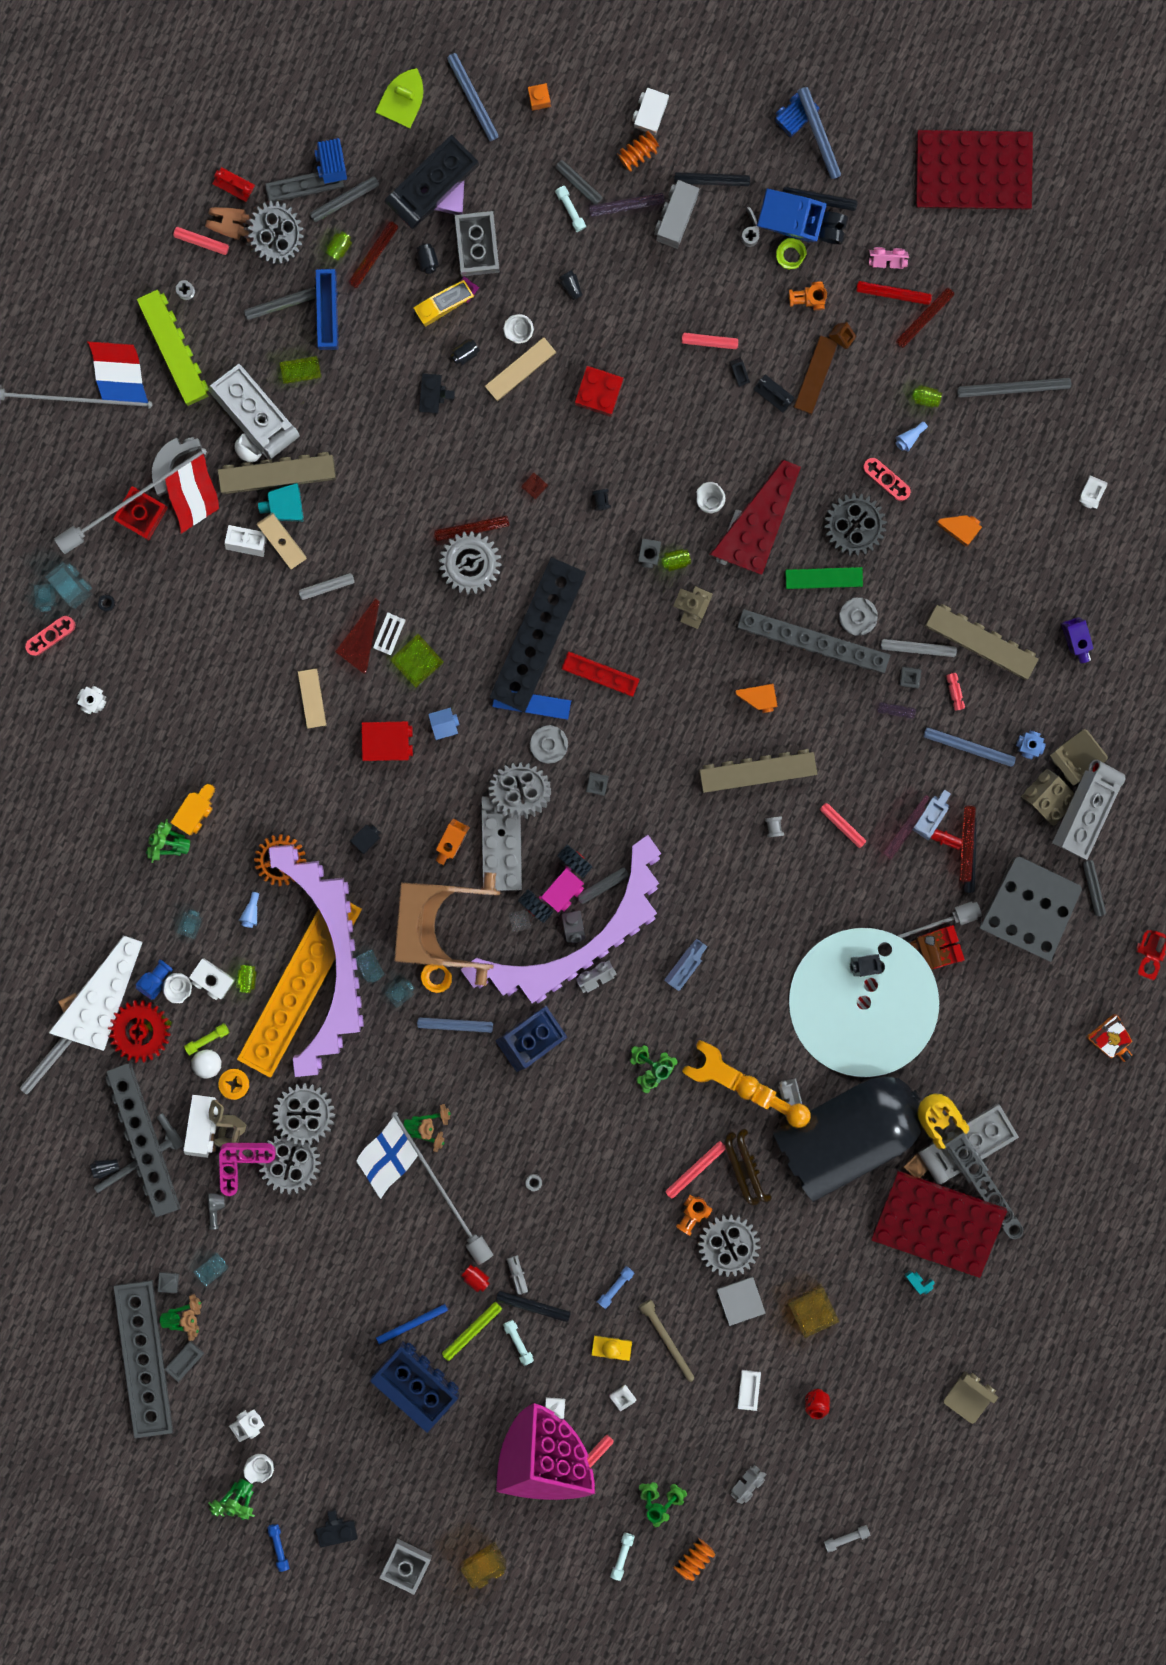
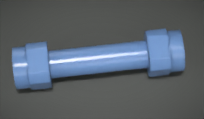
[597,1266,635,1309]

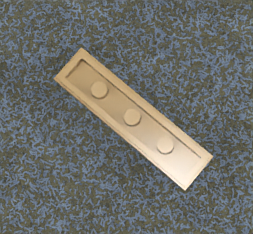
[485,338,556,401]

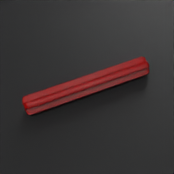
[856,281,932,305]

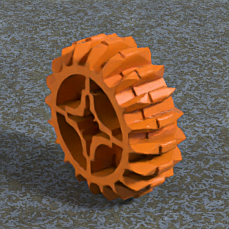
[254,834,307,886]

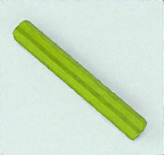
[442,1302,502,1361]

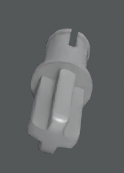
[506,1255,528,1295]

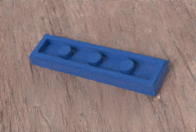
[493,690,571,720]

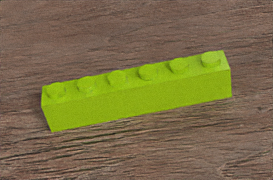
[137,289,209,406]

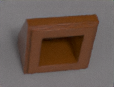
[828,322,857,349]

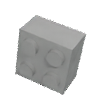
[380,1539,432,1594]

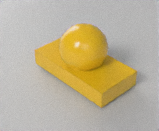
[592,1335,632,1361]

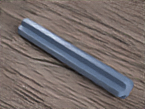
[417,1017,493,1033]

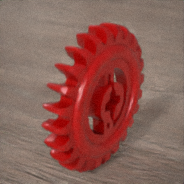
[108,1000,171,1063]

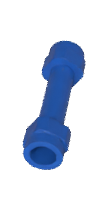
[267,1524,290,1572]

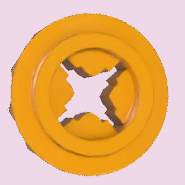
[219,1069,249,1100]

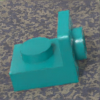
[904,1270,935,1295]

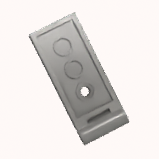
[208,364,300,460]
[1052,759,1125,860]
[482,796,522,890]
[918,1103,1019,1185]

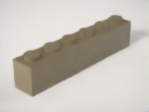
[218,452,337,494]
[924,604,1039,680]
[699,749,817,793]

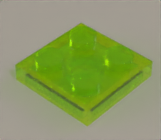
[390,634,444,688]

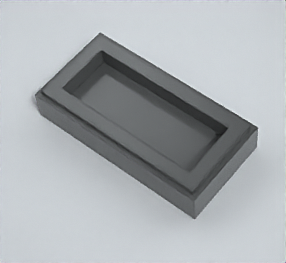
[164,1341,204,1382]

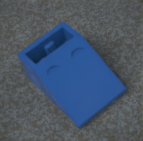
[757,189,827,242]

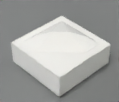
[609,1385,636,1411]
[545,1397,565,1419]

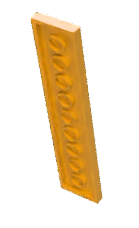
[237,902,362,1078]

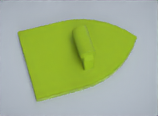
[375,68,423,128]

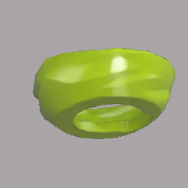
[776,238,807,270]

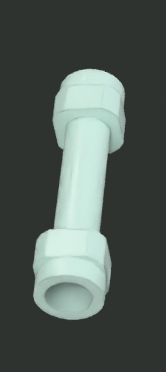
[555,186,586,232]
[503,1320,534,1366]
[610,1532,635,1581]

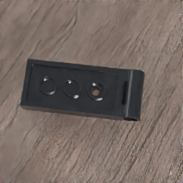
[384,134,479,229]

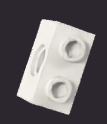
[189,958,235,1000]

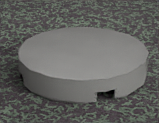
[839,598,878,636]
[530,725,568,764]

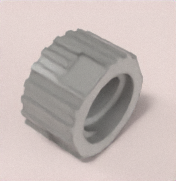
[525,1174,542,1191]

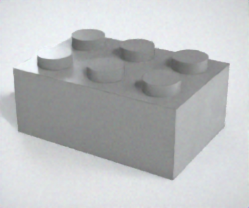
[654,180,700,249]
[455,211,500,276]

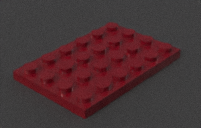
[916,130,1033,210]
[871,1171,1007,1278]

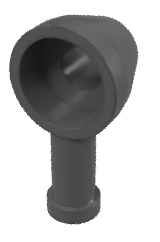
[208,1193,225,1230]

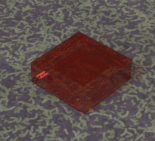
[521,473,548,500]

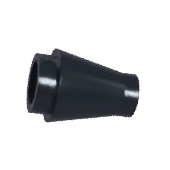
[559,270,583,300]
[90,1159,120,1179]

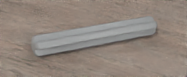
[881,639,957,657]
[20,1037,72,1094]

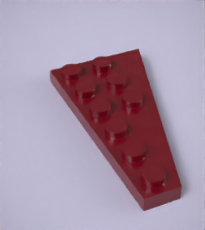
[709,460,801,575]

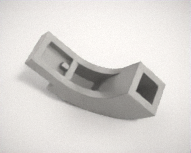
[152,437,202,496]

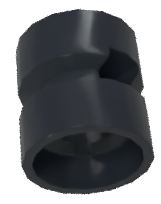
[818,211,848,245]

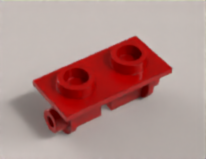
[212,167,255,202]

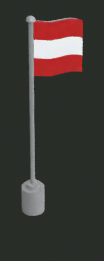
[54,448,219,554]

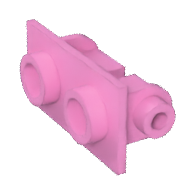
[869,247,909,269]

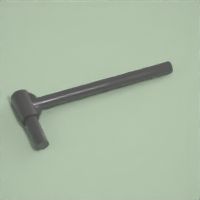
[94,1113,185,1193]

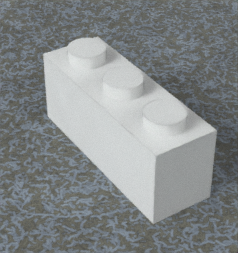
[184,1095,218,1158]

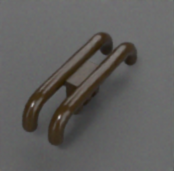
[725,1129,772,1206]

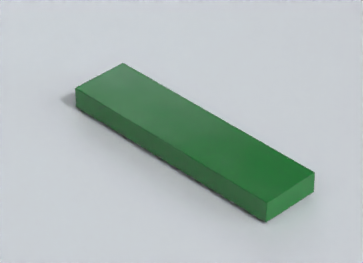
[785,567,863,589]

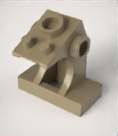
[674,586,713,629]

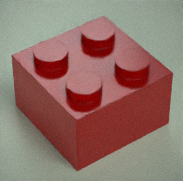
[575,366,624,417]
[113,486,168,540]

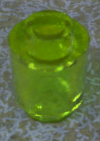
[326,231,352,261]
[912,385,942,408]
[661,549,691,572]
[236,965,257,993]

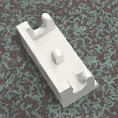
[225,525,267,557]

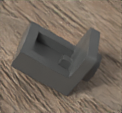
[562,911,586,943]

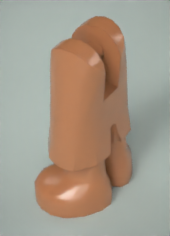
[205,207,253,247]

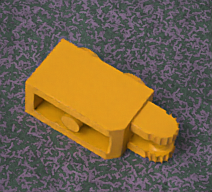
[171,784,215,835]

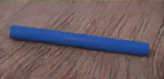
[376,1304,448,1345]

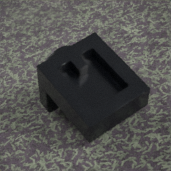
[850,954,882,977]

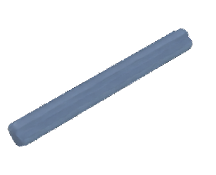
[447,53,498,141]
[798,87,841,179]
[924,728,1016,767]

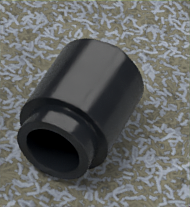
[416,244,439,274]
[450,339,480,366]

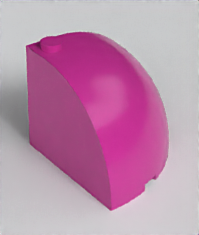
[496,1403,595,1500]

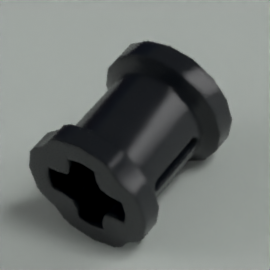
[592,489,611,511]

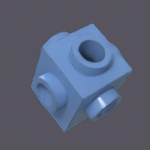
[1016,730,1046,759]

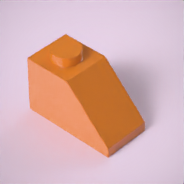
[936,515,982,547]
[735,684,777,713]

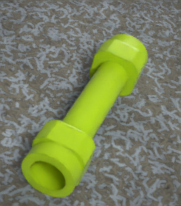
[184,1023,230,1056]

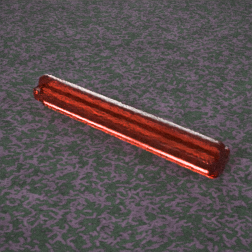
[349,221,398,288]
[896,288,955,348]
[434,516,509,541]
[960,806,976,882]

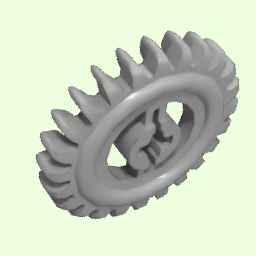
[438,531,502,594]

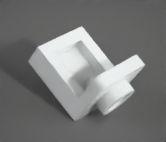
[1079,476,1107,509]

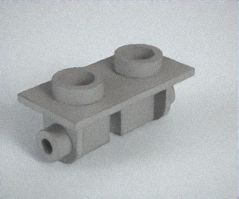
[576,960,617,993]
[778,1079,802,1117]
[730,1465,767,1504]

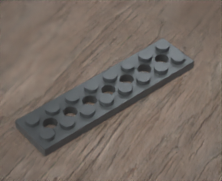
[114,1280,173,1438]

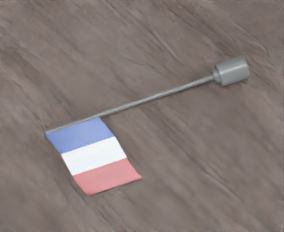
[0,342,152,409]

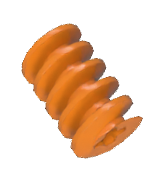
[617,131,660,172]
[673,1538,715,1581]

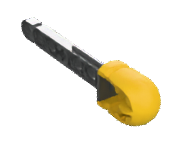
[918,1094,1023,1239]

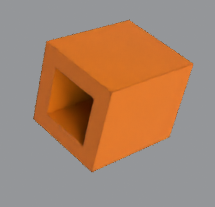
[528,83,551,111]

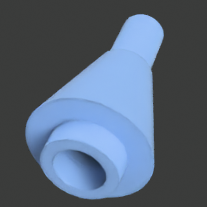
[896,421,928,451]
[239,892,259,928]

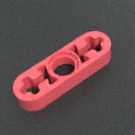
[863,458,910,501]
[25,616,75,656]

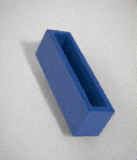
[316,269,339,350]

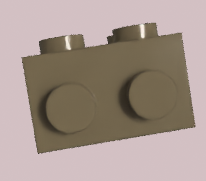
[1050,729,1108,786]
[1021,769,1075,825]
[944,1371,998,1424]

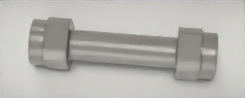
[824,1525,871,1552]

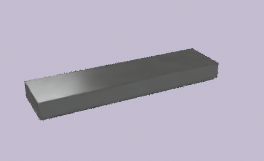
[265,172,344,203]

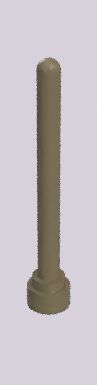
[638,1299,694,1382]

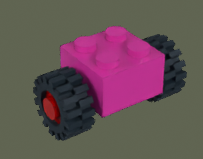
[518,844,593,923]

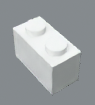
[632,88,669,135]

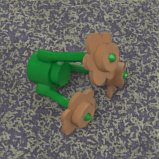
[404,1104,451,1152]
[160,1294,201,1341]

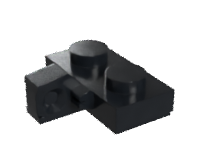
[419,373,455,414]
[316,1509,358,1548]

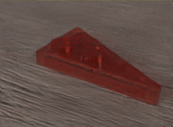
[335,598,380,674]

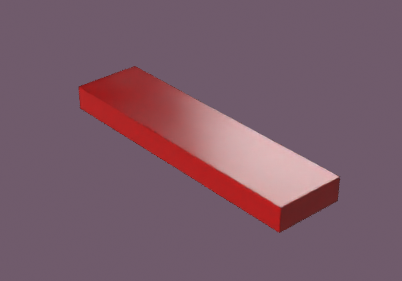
[562,651,640,697]

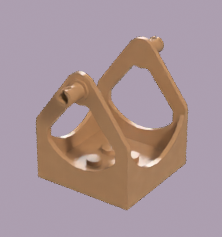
[395,872,500,986]

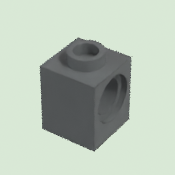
[638,538,661,569]

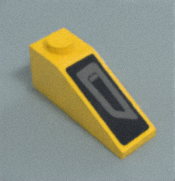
[414,280,474,327]

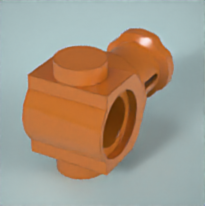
[789,282,827,310]
[676,1195,712,1235]

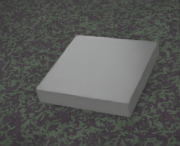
[717,1276,765,1326]

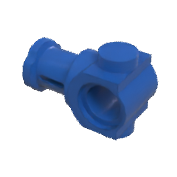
[136,959,173,1000]

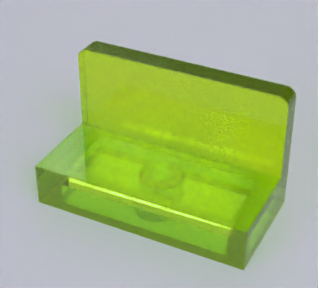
[279,356,322,384]

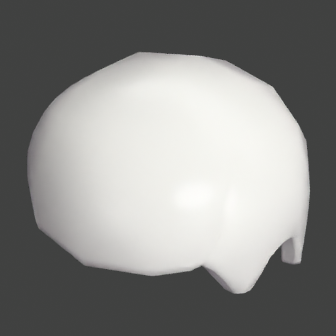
[503,314,534,343]
[235,433,263,462]
[696,482,725,513]
[162,973,192,1003]
[191,1049,221,1078]
[243,1454,274,1483]

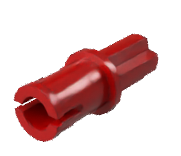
[930,829,963,850]

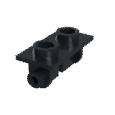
[753,374,795,413]

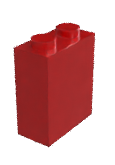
[362,722,413,761]

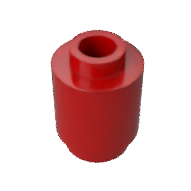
[461,1265,490,1292]

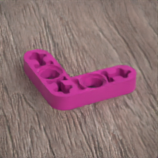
[219,1143,276,1196]

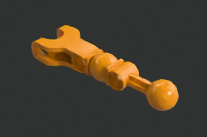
[682,1040,811,1128]

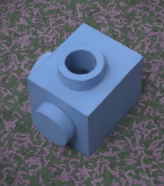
[428,708,460,740]

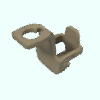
[208,1100,247,1147]

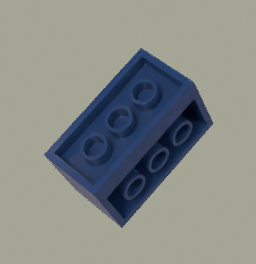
[370,1341,460,1433]

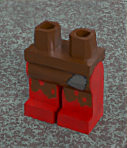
[909,925,965,970]

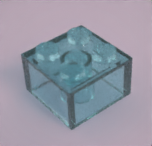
[45,562,93,609]

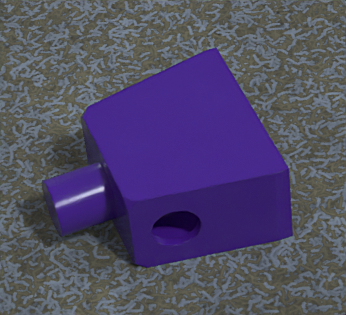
[1060,617,1093,664]

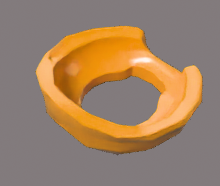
[421,964,452,993]

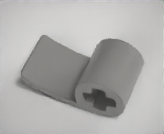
[741,207,759,247]

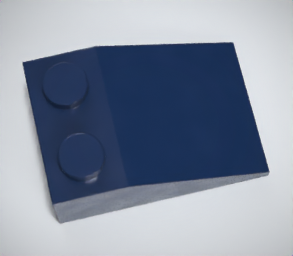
[495,1006,567,1072]

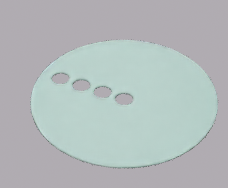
[789,928,939,1077]

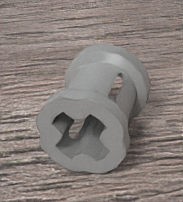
[176,280,195,300]
[765,816,784,838]

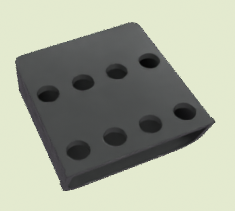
[980,857,1082,962]

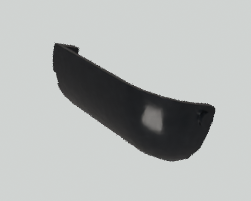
[773,1077,922,1202]

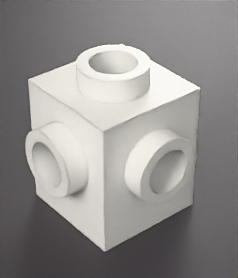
[77,686,106,714]
[229,1409,264,1442]

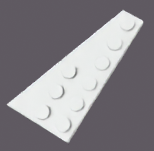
[49,935,142,1051]

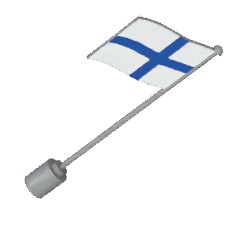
[357,1112,494,1265]

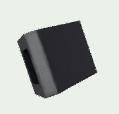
[729,357,750,387]

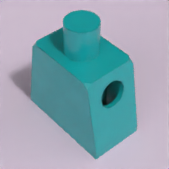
[258,483,304,522]

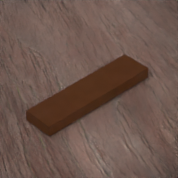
[794,335,838,415]

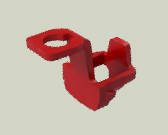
[1136,930,1166,980]

